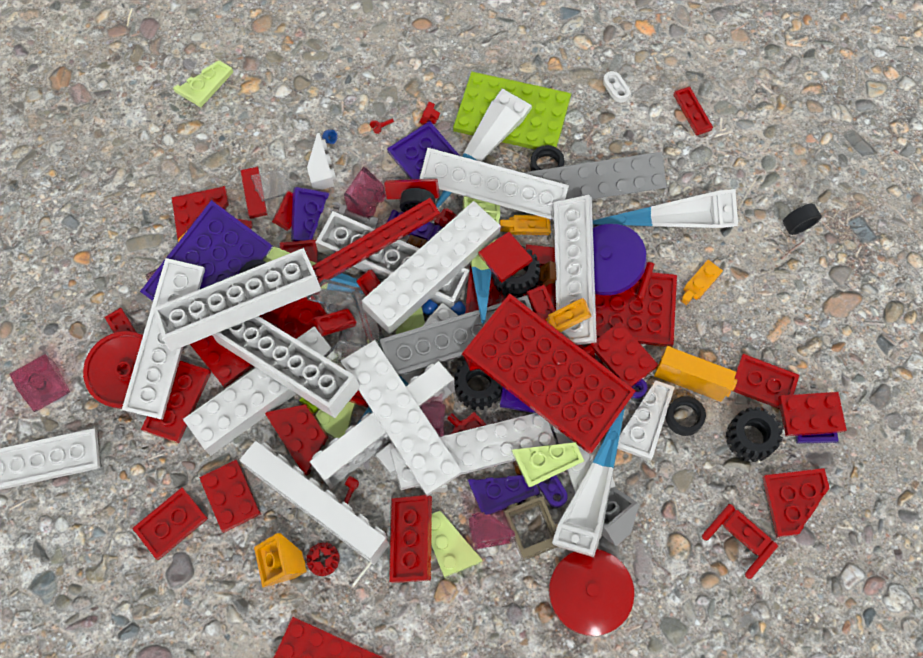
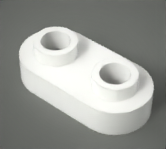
[603,71,630,103]

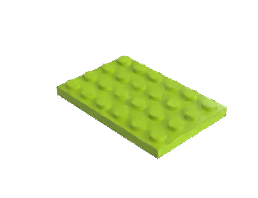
[453,71,571,150]

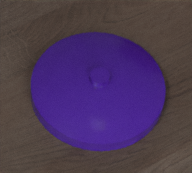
[593,224,647,295]

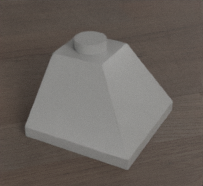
[602,487,639,546]

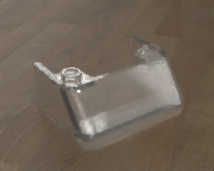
[307,279,384,364]

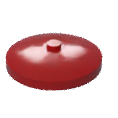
[83,331,143,409]
[549,549,634,636]

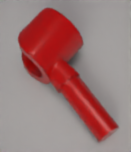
[370,118,394,134]
[344,476,359,504]

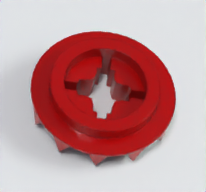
[306,542,340,576]

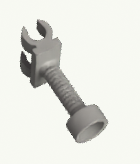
[330,202,379,229]

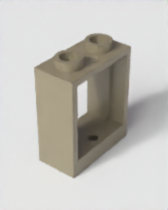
[504,495,558,562]

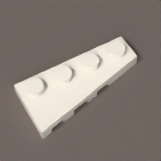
[617,380,675,461]

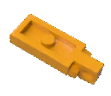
[499,215,551,235]
[681,260,723,306]
[546,298,592,332]

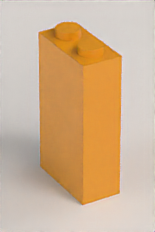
[654,346,737,402]

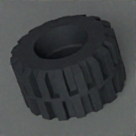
[492,246,540,298]
[454,360,503,410]
[726,407,783,462]

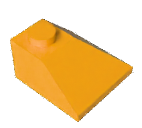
[254,533,307,588]

